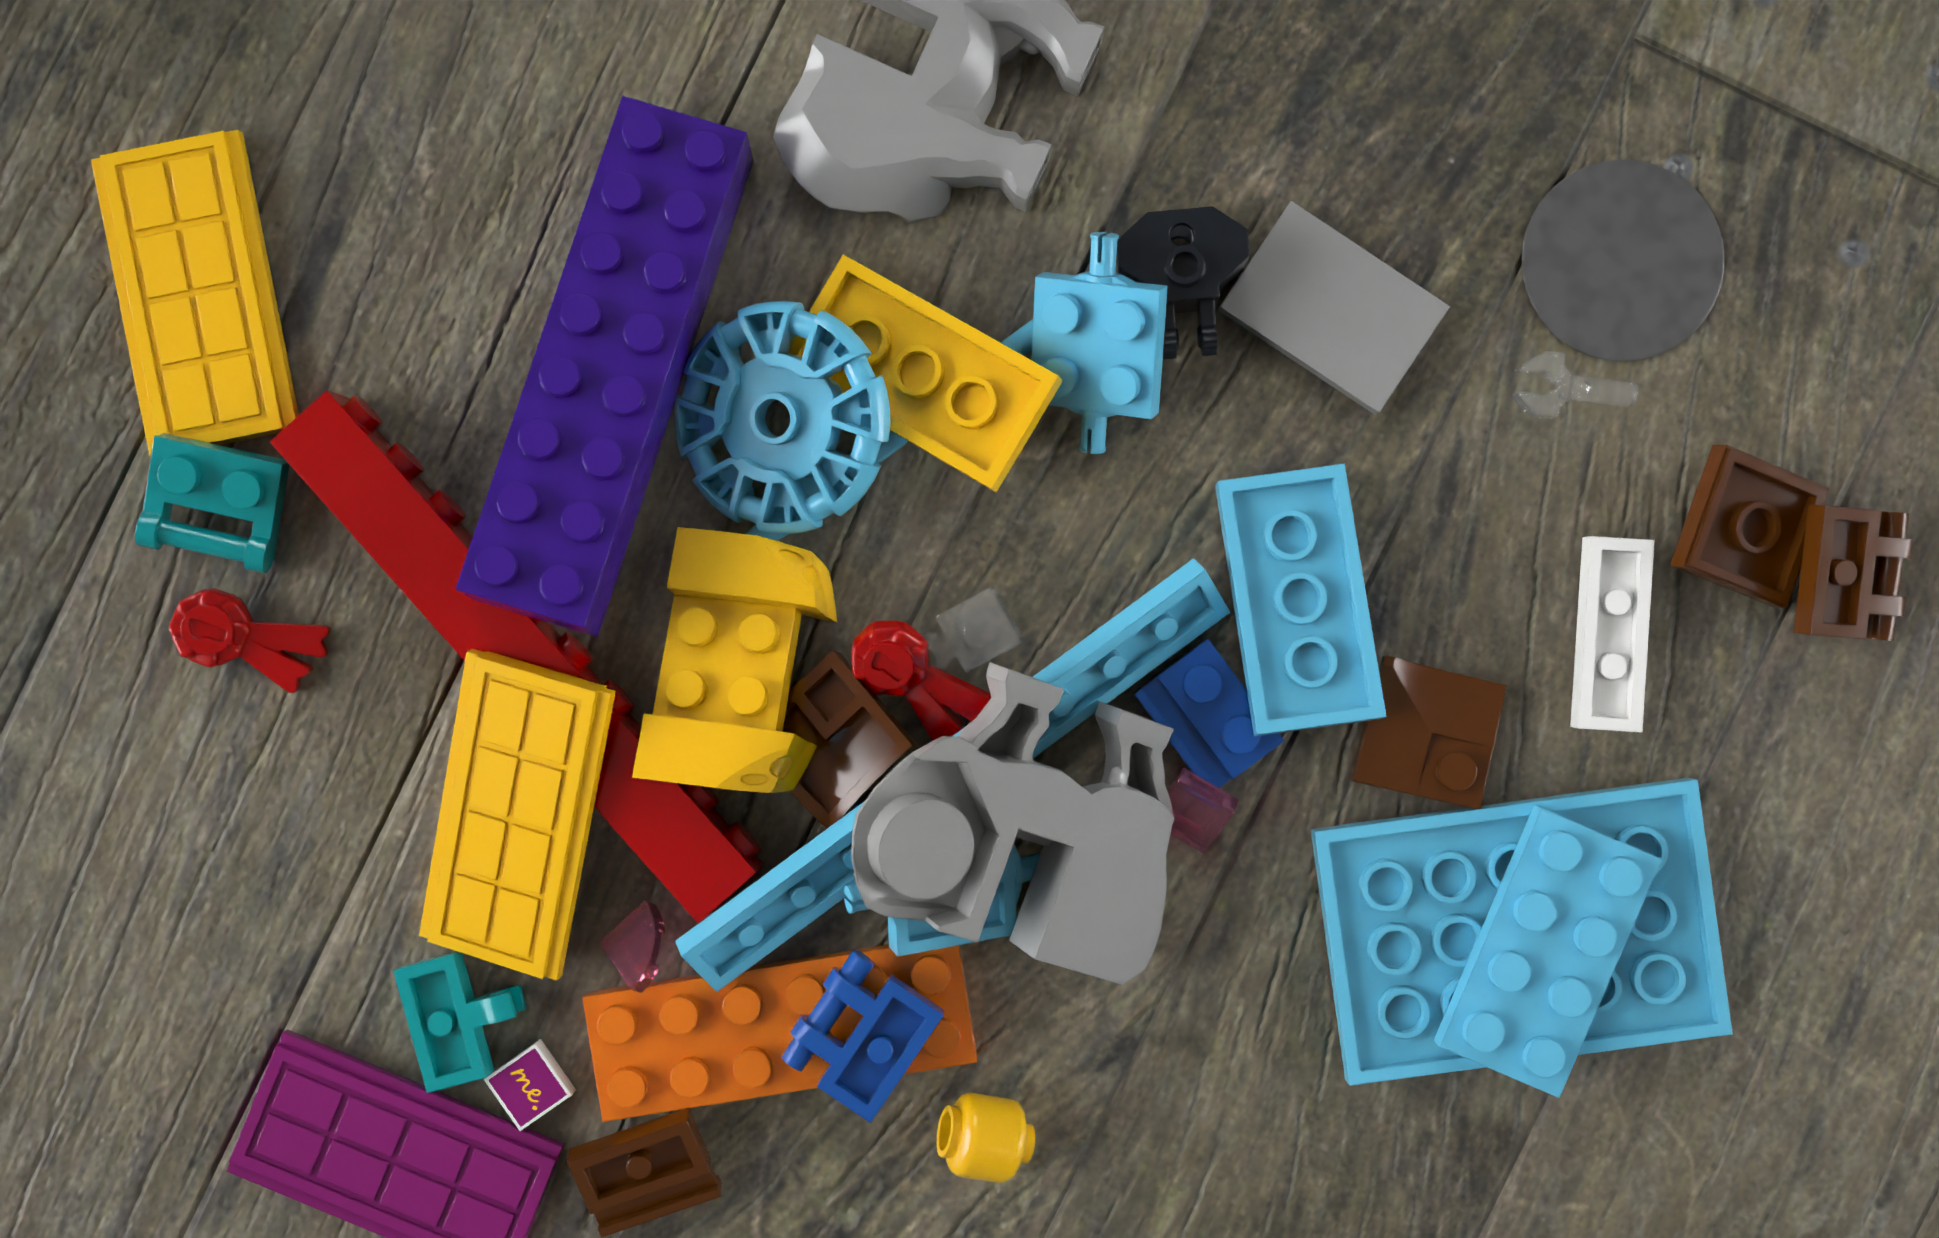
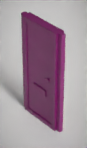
[226,1029,565,1238]

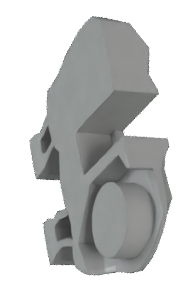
[773,0,1105,224]
[851,662,1174,985]

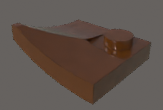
[783,650,919,829]
[1351,655,1507,809]

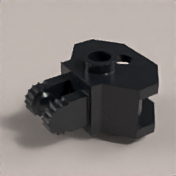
[1116,206,1250,359]

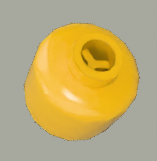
[936,1092,1035,1183]

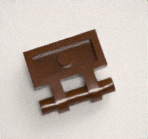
[1793,505,1913,641]

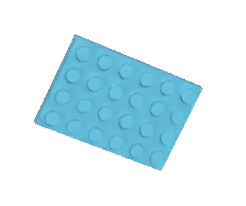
[1311,778,1733,1086]

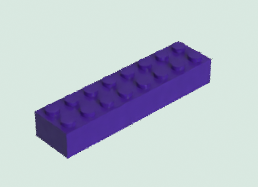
[455,95,754,637]

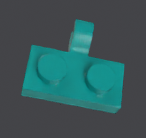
[393,951,527,1093]

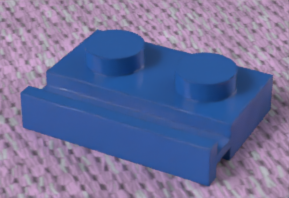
[1133,639,1284,796]

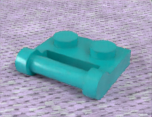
[135,433,290,573]

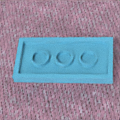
[1215,464,1387,736]
[1434,805,1662,1098]

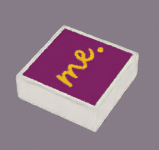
[484,1039,576,1131]

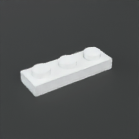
[1570,536,1655,732]

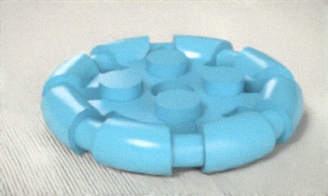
[674,301,891,534]

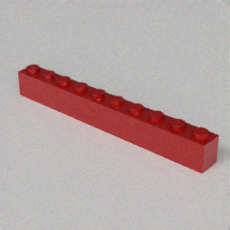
[270,390,764,924]

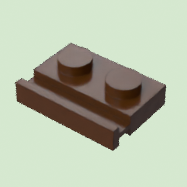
[567,1108,722,1238]

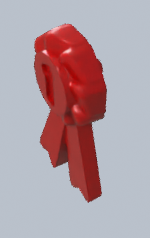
[168,588,331,694]
[851,620,991,741]

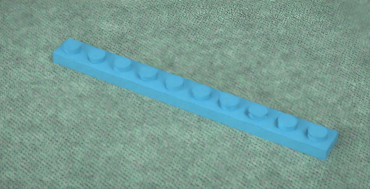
[675,558,1230,992]

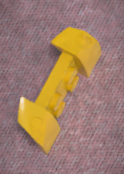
[632,527,837,793]

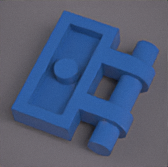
[781,949,944,1123]

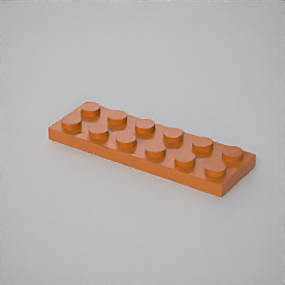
[582,944,978,1122]

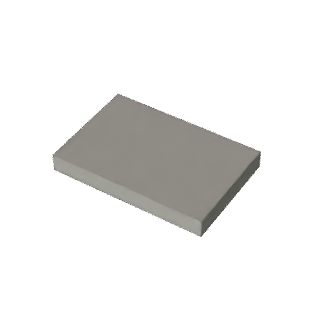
[1218,201,1450,415]

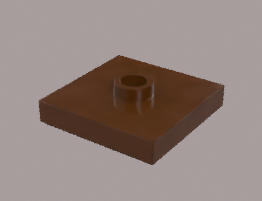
[1670,445,1829,609]

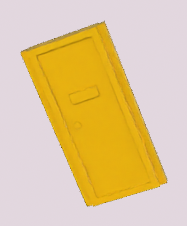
[91,130,299,456]
[419,649,616,981]

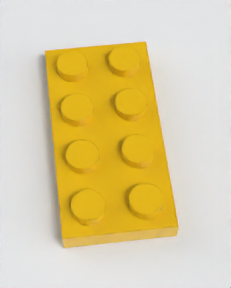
[789,254,1063,493]

